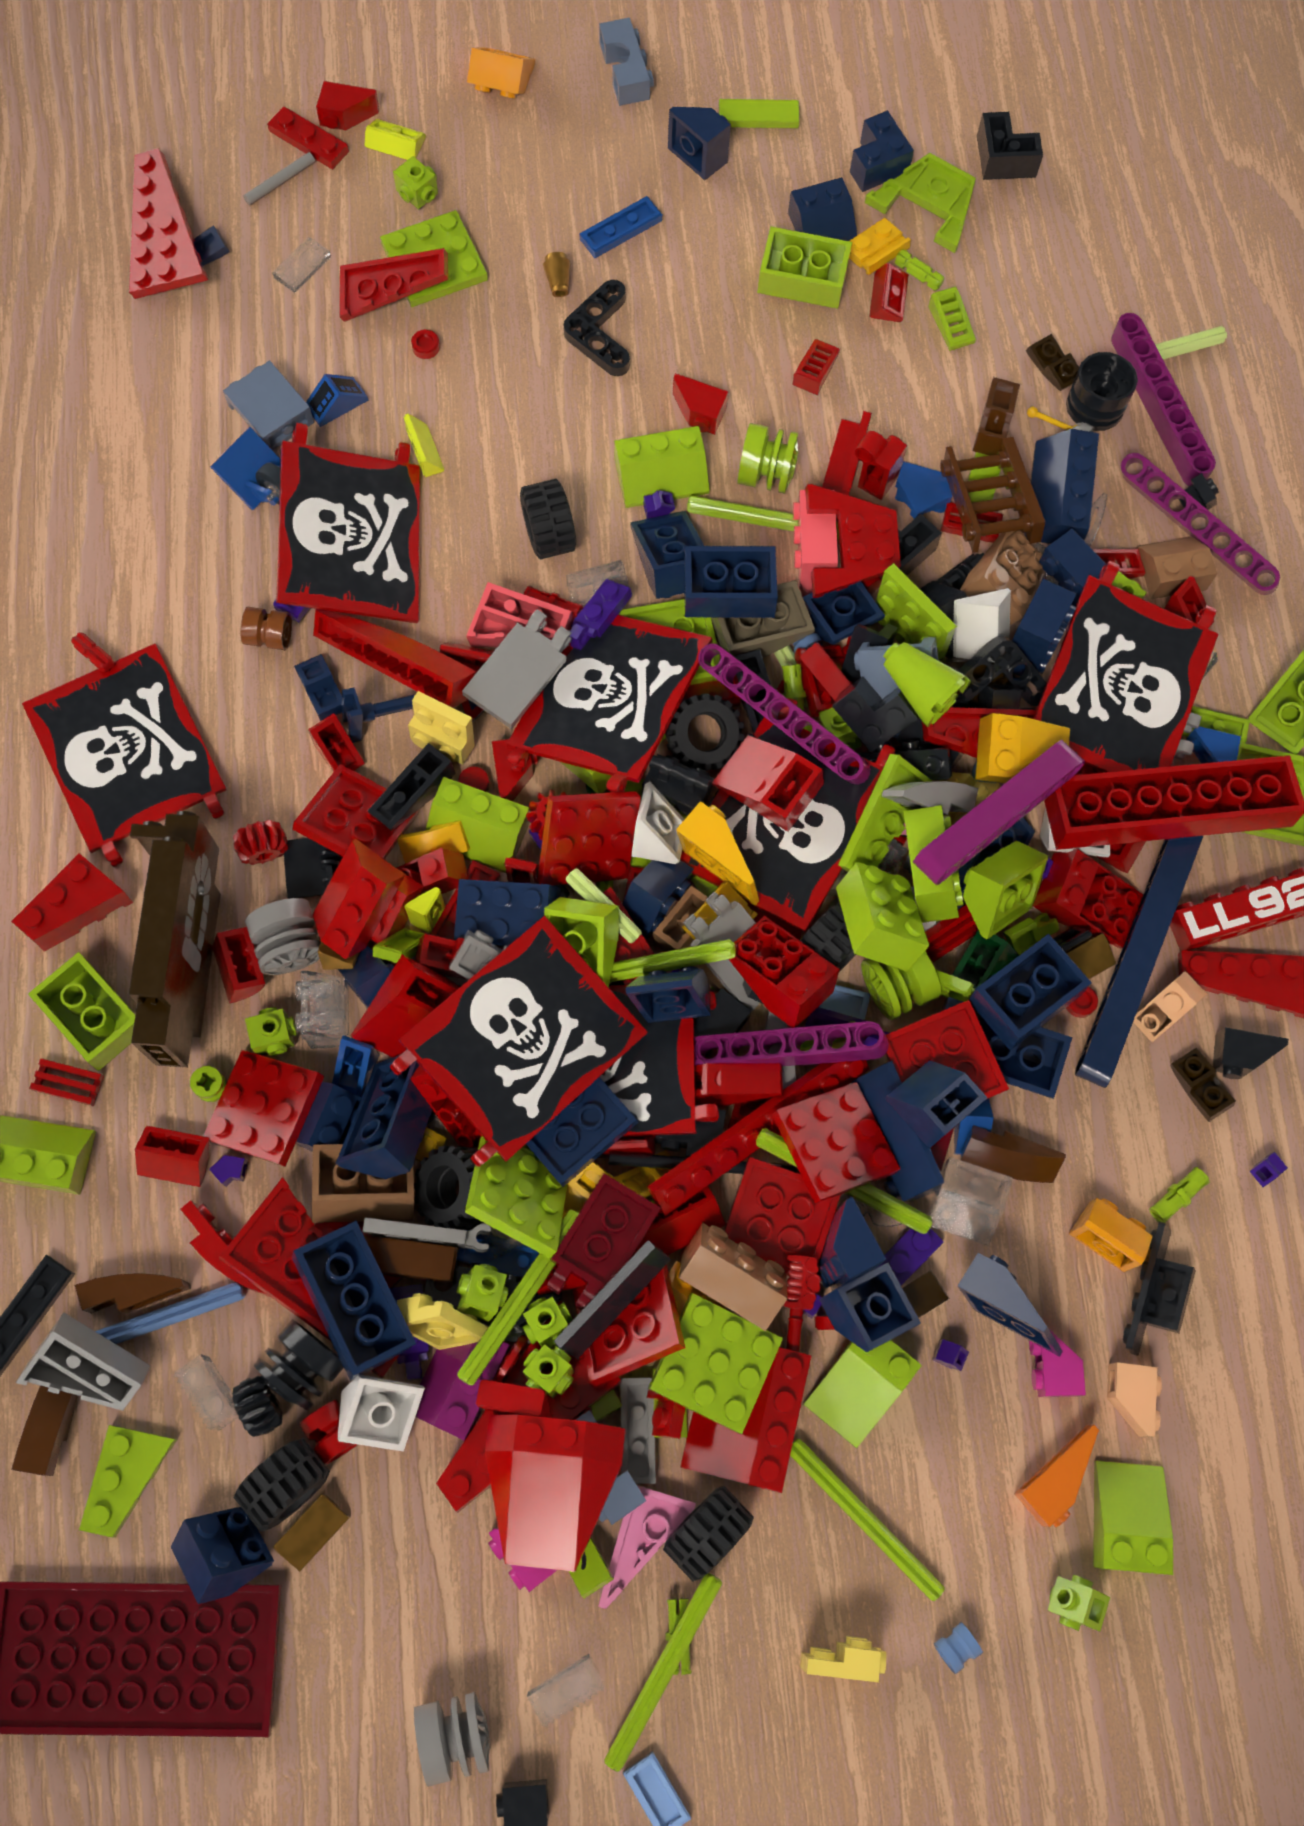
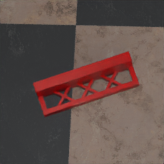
[822,411,872,522]

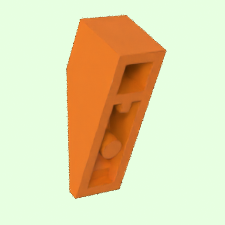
[1014,1425,1099,1528]

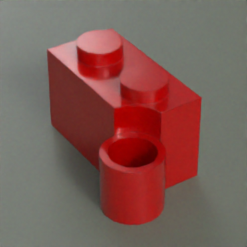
[855,431,907,501]

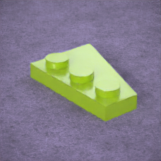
[79,1425,178,1538]

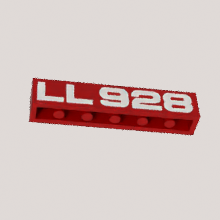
[1170,867,1304,951]

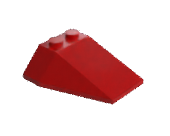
[485,1415,626,1572]

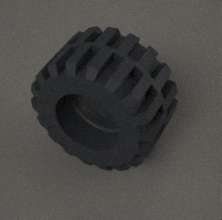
[520,478,576,560]
[665,694,745,771]
[800,902,856,972]
[414,1146,484,1230]
[234,1438,330,1531]
[663,1486,754,1582]

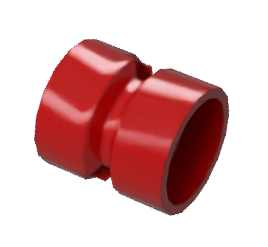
[299,1399,358,1465]

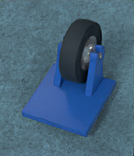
[210,427,281,510]

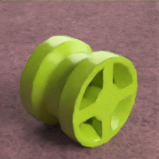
[190,1066,227,1102]

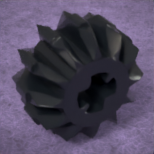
[232,1375,283,1437]

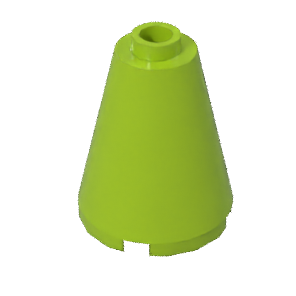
[883,642,971,727]

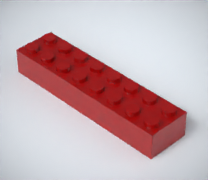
[1044,755,1304,850]

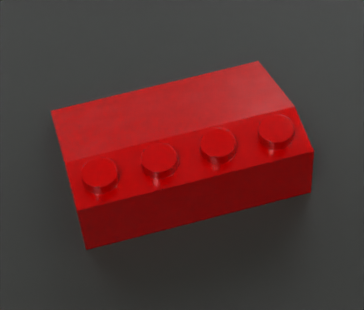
[680,1347,812,1493]

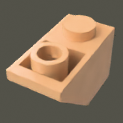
[1133,971,1207,1042]
[1107,1362,1162,1438]

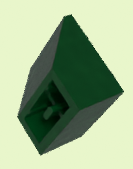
[952,930,1020,989]

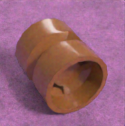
[240,606,292,651]

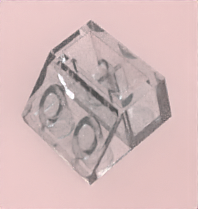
[295,971,349,1049]
[928,1157,1013,1246]

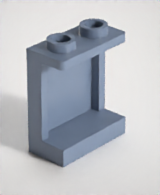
[223,360,314,450]
[854,637,938,699]

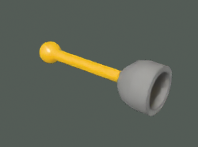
[1027,407,1094,432]

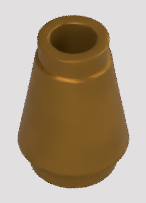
[543,252,570,297]

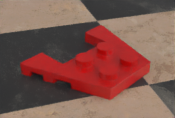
[805,484,901,598]

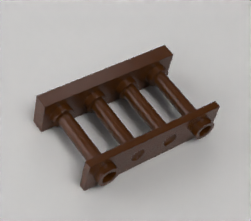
[940,437,1045,553]

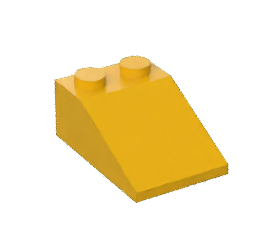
[975,713,1070,783]
[676,801,759,906]

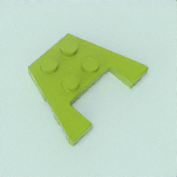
[865,153,976,253]

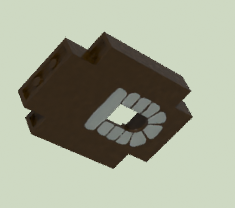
[128,811,221,1068]

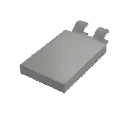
[462,609,571,729]
[683,892,760,1011]
[363,1218,491,1253]

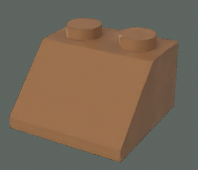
[1136,537,1217,599]

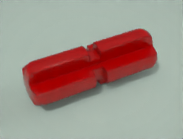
[71,632,115,672]

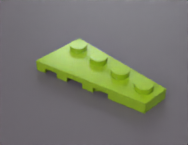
[838,754,933,872]

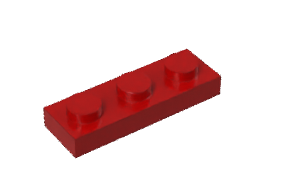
[267,106,349,170]

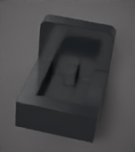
[1179,473,1219,510]

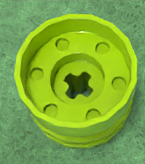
[737,423,799,494]
[861,952,941,1020]

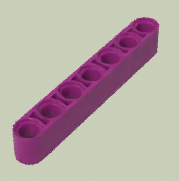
[1111,313,1216,487]
[1121,453,1280,595]
[698,644,871,785]
[913,740,1085,885]
[694,1021,889,1067]

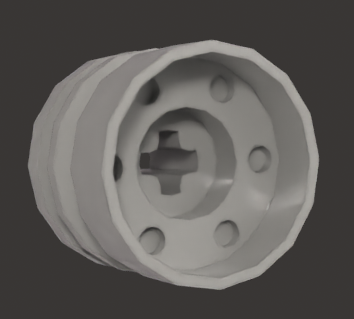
[245,898,321,975]
[414,1692,491,1787]

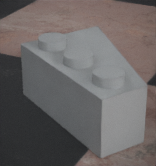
[16,1313,151,1411]

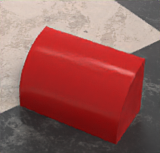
[212,927,265,1004]
[134,1125,210,1187]

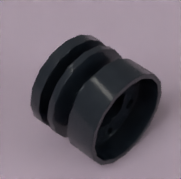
[1066,352,1138,431]
[254,1319,344,1411]

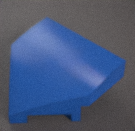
[895,461,953,519]

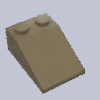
[711,580,815,658]

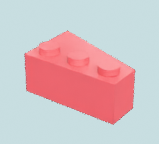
[793,490,838,597]
[466,582,574,647]

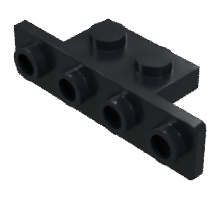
[858,740,952,780]
[1123,1222,1196,1356]

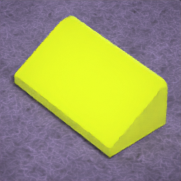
[364,119,426,160]
[404,413,444,477]
[404,887,445,934]

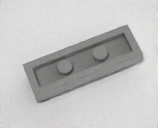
[620,1378,656,1484]

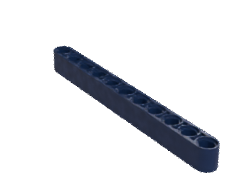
[1075,836,1204,1088]

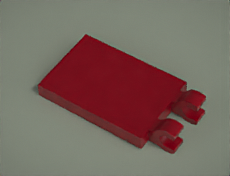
[547,1174,661,1310]

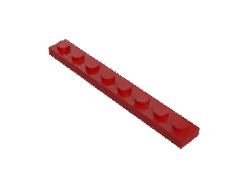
[647,1060,869,1216]

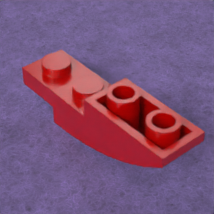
[180,1200,270,1297]

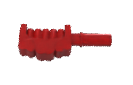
[783,1255,821,1352]

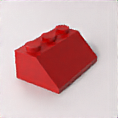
[313,838,406,960]

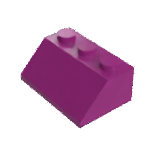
[415,1342,512,1441]

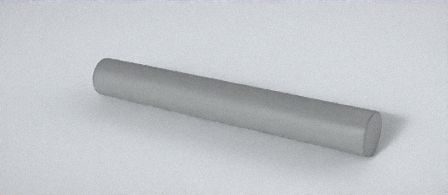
[243,152,315,205]

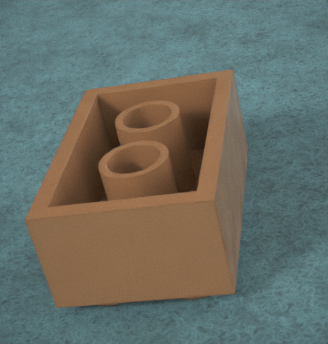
[312,1144,414,1223]
[679,1222,788,1331]

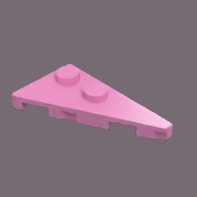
[598,1485,696,1609]

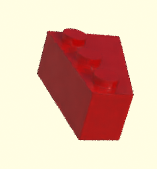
[11,853,133,951]

